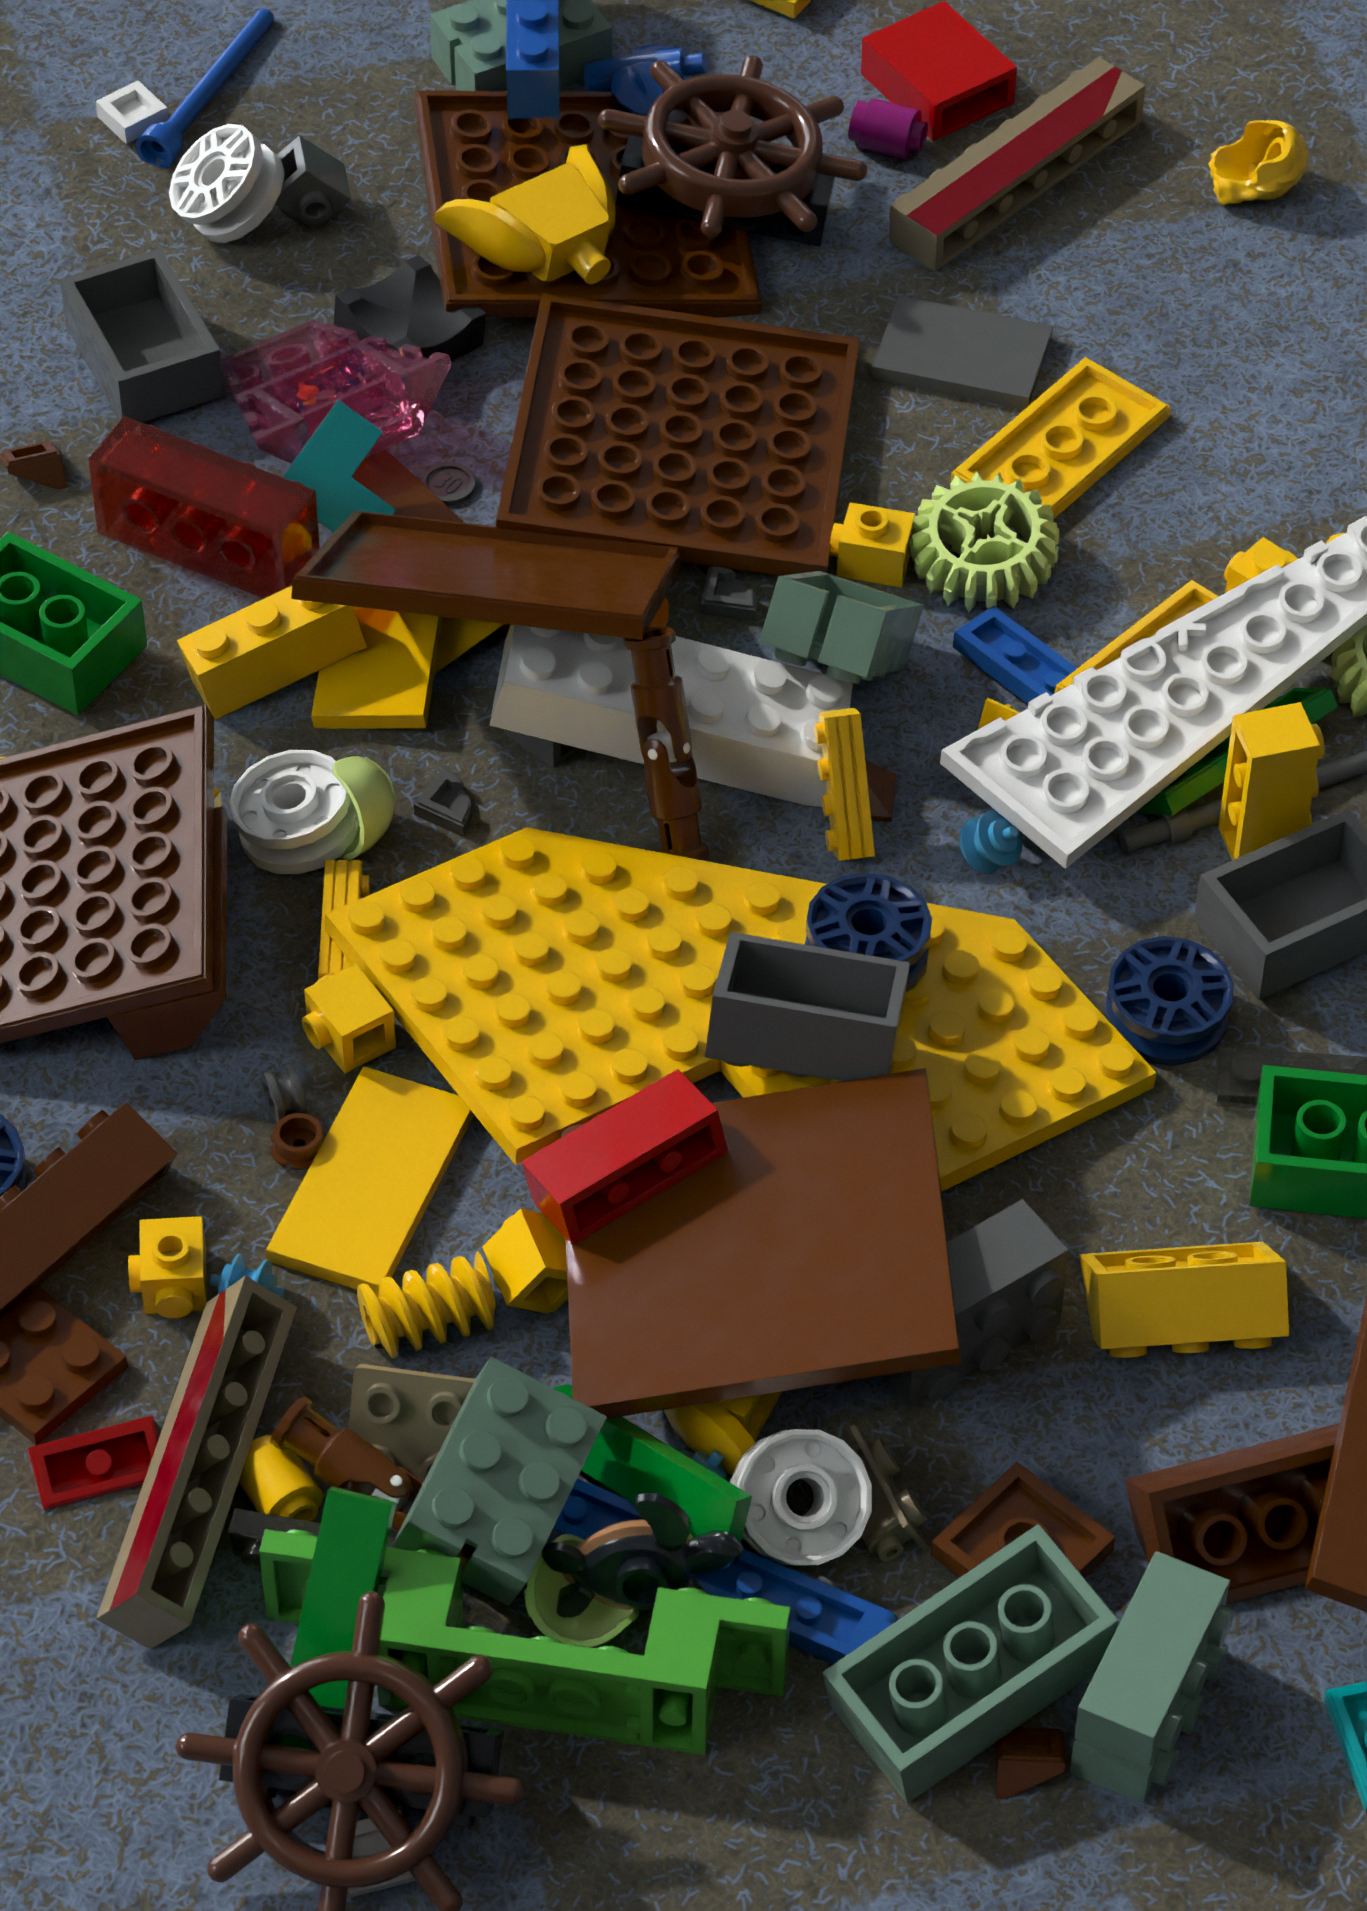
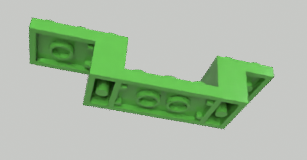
[259,1529,790,1755]

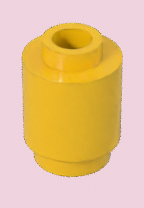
[238,1435,323,1531]

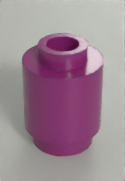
[848,98,928,160]

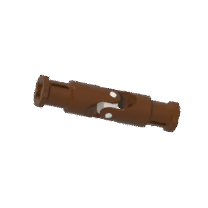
[623,627,709,860]
[270,1396,481,1593]

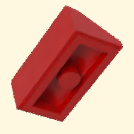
[27,1415,159,1510]

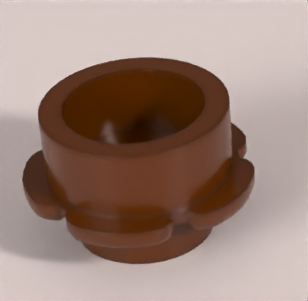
[270,1113,327,1170]

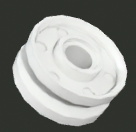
[169,124,285,243]
[229,750,359,874]
[730,1429,872,1565]

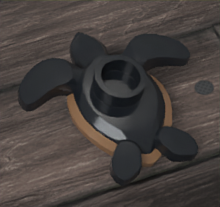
[542,1493,743,1618]

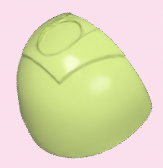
[332,756,396,860]
[524,1534,639,1647]

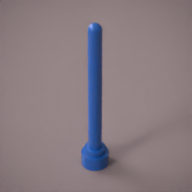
[136,8,274,169]

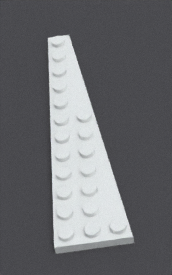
[940,516,1367,869]

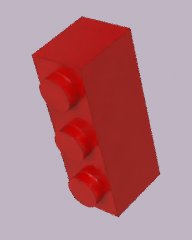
[521,1069,729,1245]

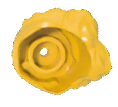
[1209,120,1310,205]

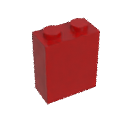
[861,1,1017,141]

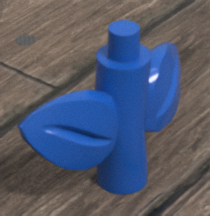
[584,44,709,117]

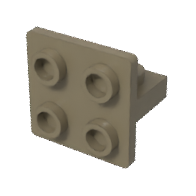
[349,1364,475,1499]

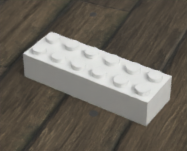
[490,625,853,807]

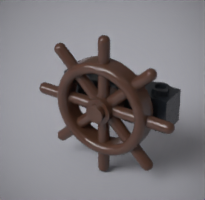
[598,55,867,247]
[176,1591,525,1911]

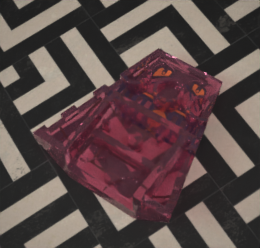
[221,320,452,464]

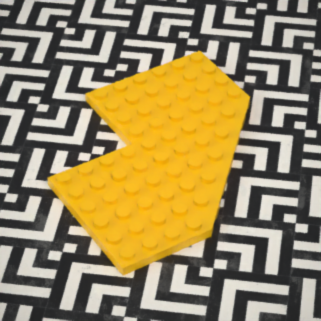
[325,827,1157,1191]

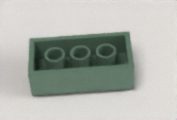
[822,1524,1119,1804]

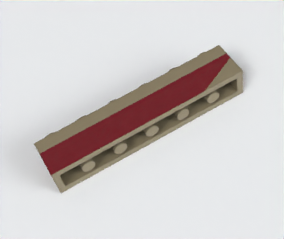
[889,57,1146,271]
[96,1276,297,1649]

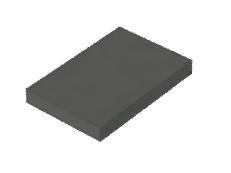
[871,295,1053,410]

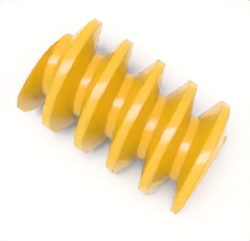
[357,1251,496,1359]

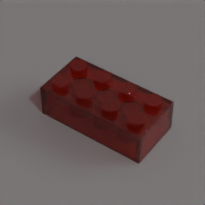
[88,416,320,599]

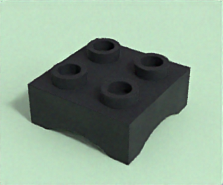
[333,255,486,386]

